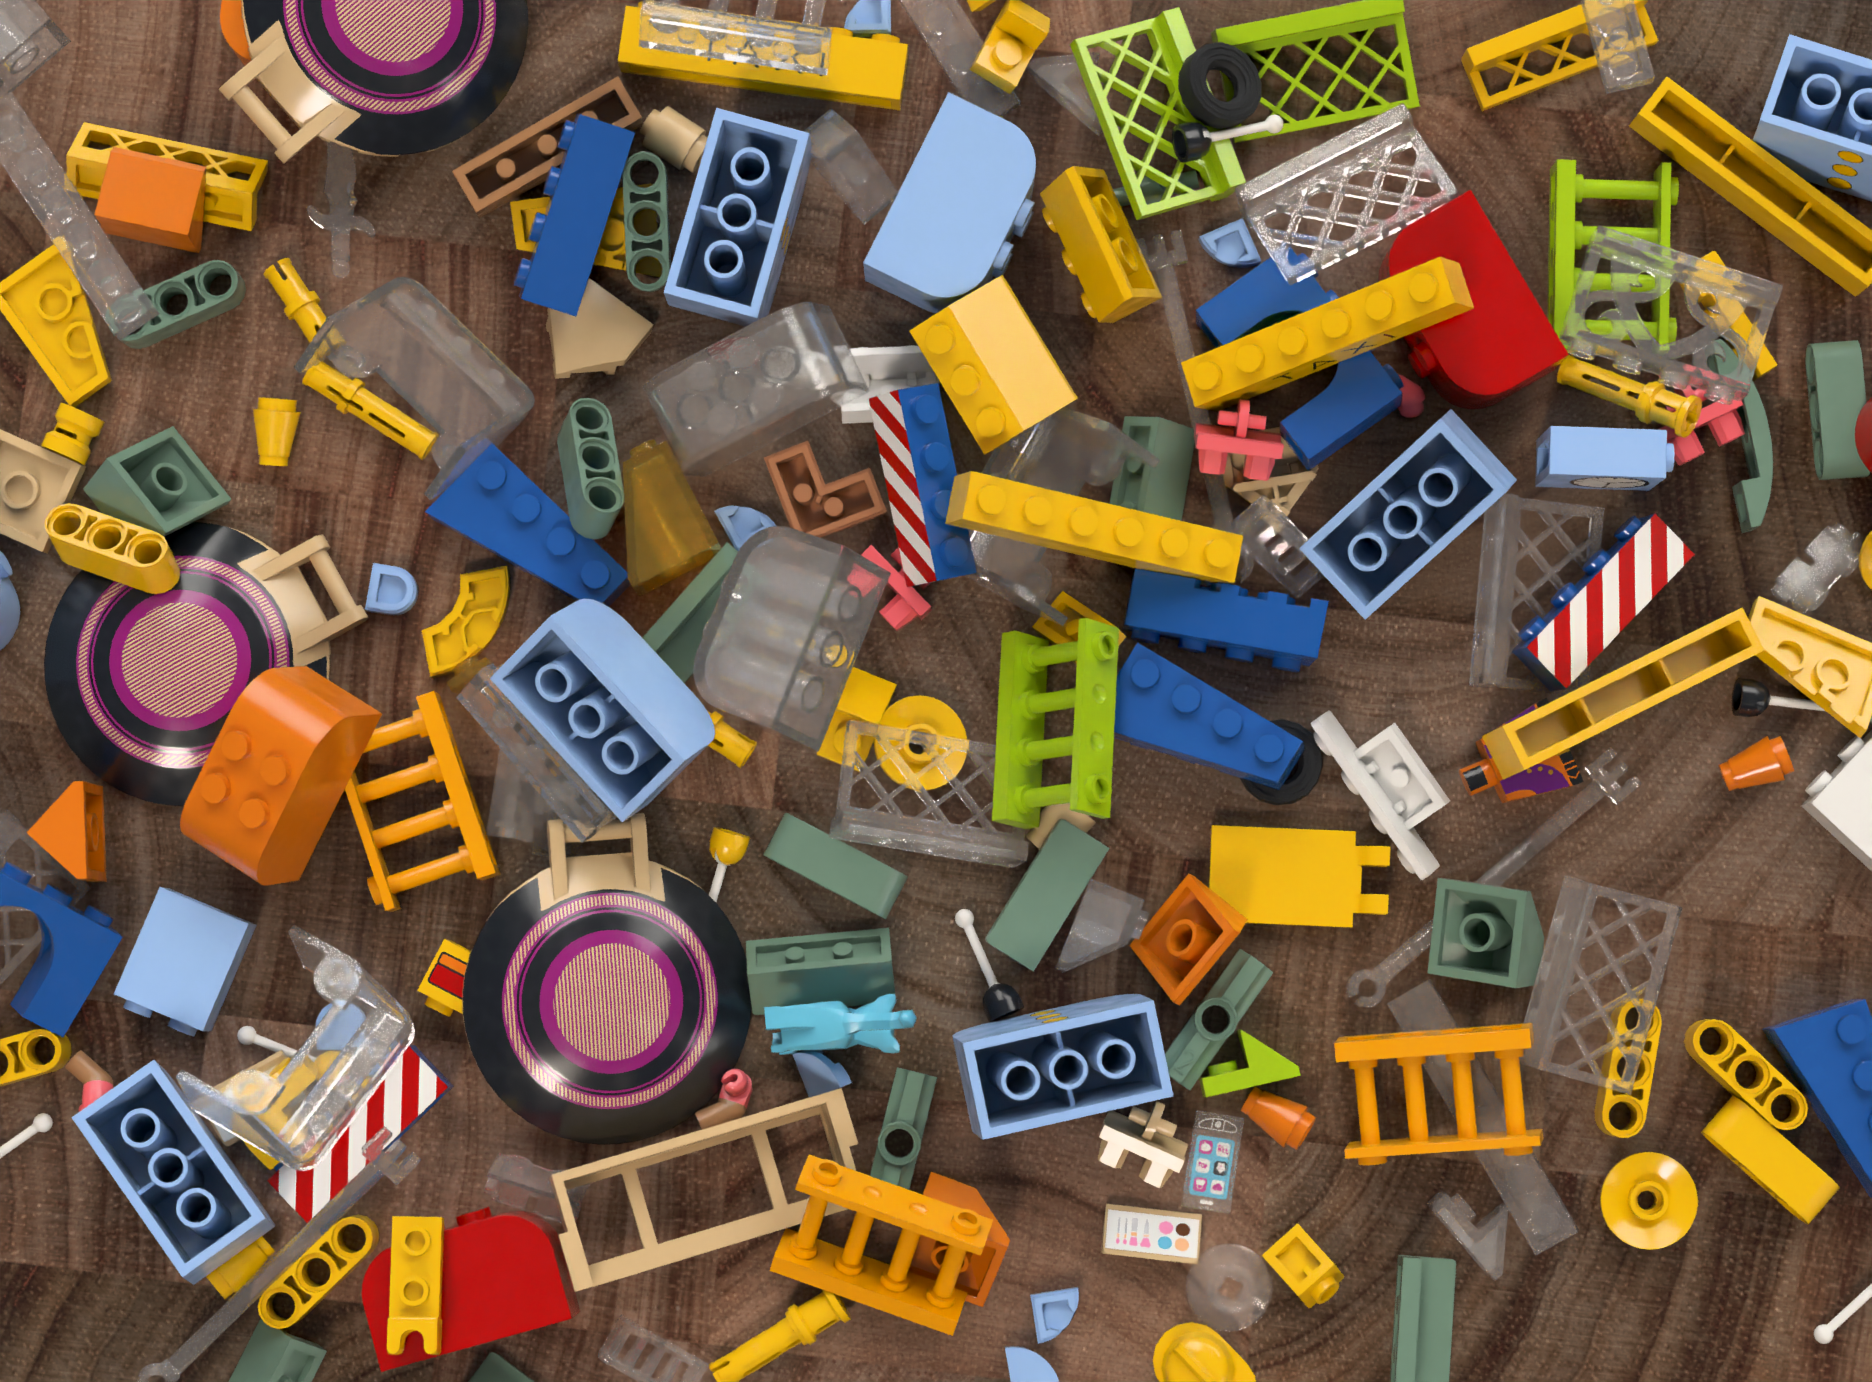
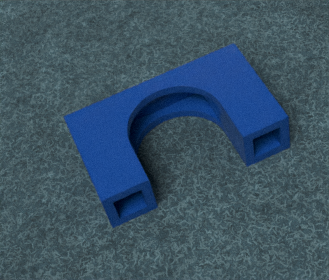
[1196,244,1404,471]
[0,862,123,1037]

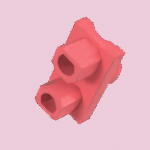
[1658,380,1745,466]
[1194,399,1284,481]
[848,545,932,631]

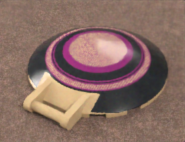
[219,0,528,164]
[44,522,369,806]
[462,813,752,1145]

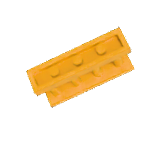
[345,691,501,912]
[1334,1023,1544,1165]
[769,1154,993,1336]

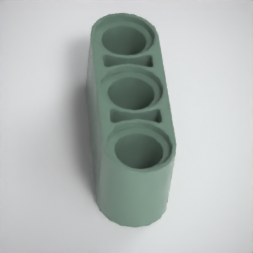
[622,151,671,292]
[107,260,246,349]
[1805,340,1870,480]
[557,398,625,539]
[763,813,908,919]

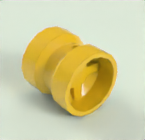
[41,403,105,466]

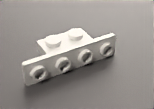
[791,345,941,424]
[1311,710,1450,880]

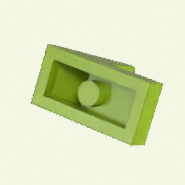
[1199,1029,1301,1097]

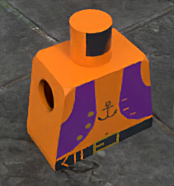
[1459,698,1584,803]

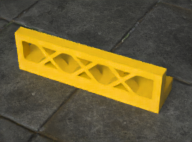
[1461,0,1659,111]
[66,122,268,231]

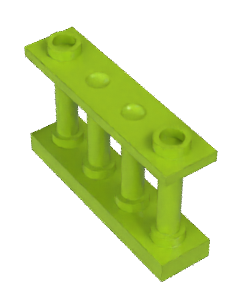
[1547,159,1679,359]
[992,618,1119,829]

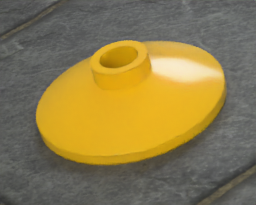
[874,695,968,791]
[1600,1152,1698,1250]

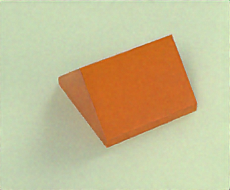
[94,147,207,253]
[27,781,107,882]
[1129,873,1248,1006]

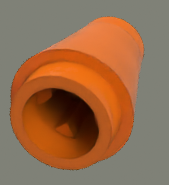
[1718,736,1794,791]
[1241,1086,1316,1150]

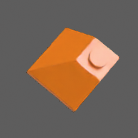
[908,1172,1010,1307]

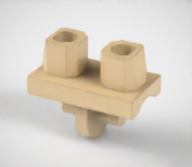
[1098,1101,1188,1188]

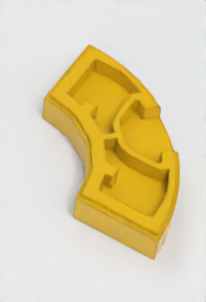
[422,566,510,678]

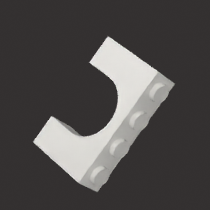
[1801,718,1872,871]

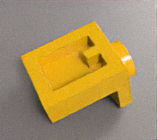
[1262,1223,1344,1308]

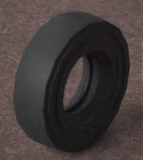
[1178,42,1262,129]
[1240,719,1323,806]

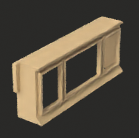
[549,1088,858,1292]

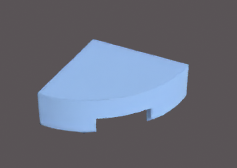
[844,0,891,37]
[1198,218,1261,268]
[714,505,779,553]
[793,1050,852,1097]
[1030,1287,1079,1344]
[1005,1346,1059,1382]

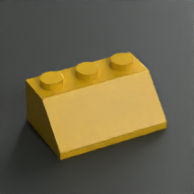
[1040,166,1162,323]
[909,275,1078,455]

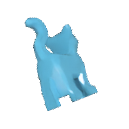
[764,994,917,1055]

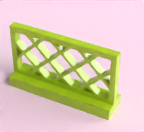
[1211,0,1420,143]
[1070,7,1246,220]

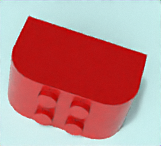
[1378,189,1569,409]
[362,1207,580,1372]

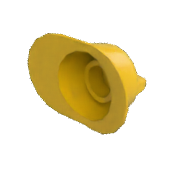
[1153,1322,1256,1382]

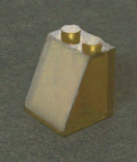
[623,439,721,597]

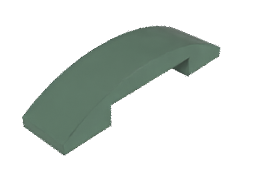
[1703,339,1773,533]

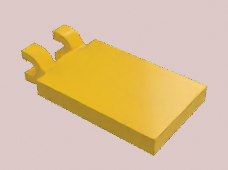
[1209,825,1390,928]

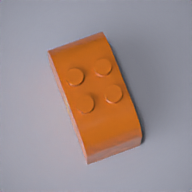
[180,666,382,886]

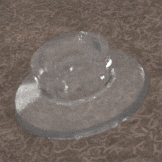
[1186,1244,1273,1331]

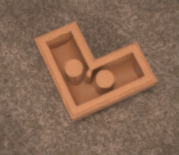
[764,441,887,547]

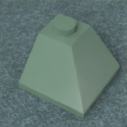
[83,426,231,537]
[1427,878,1544,988]

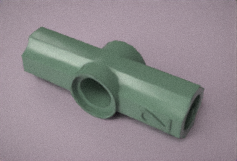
[1165,948,1274,1091]
[870,1067,938,1190]

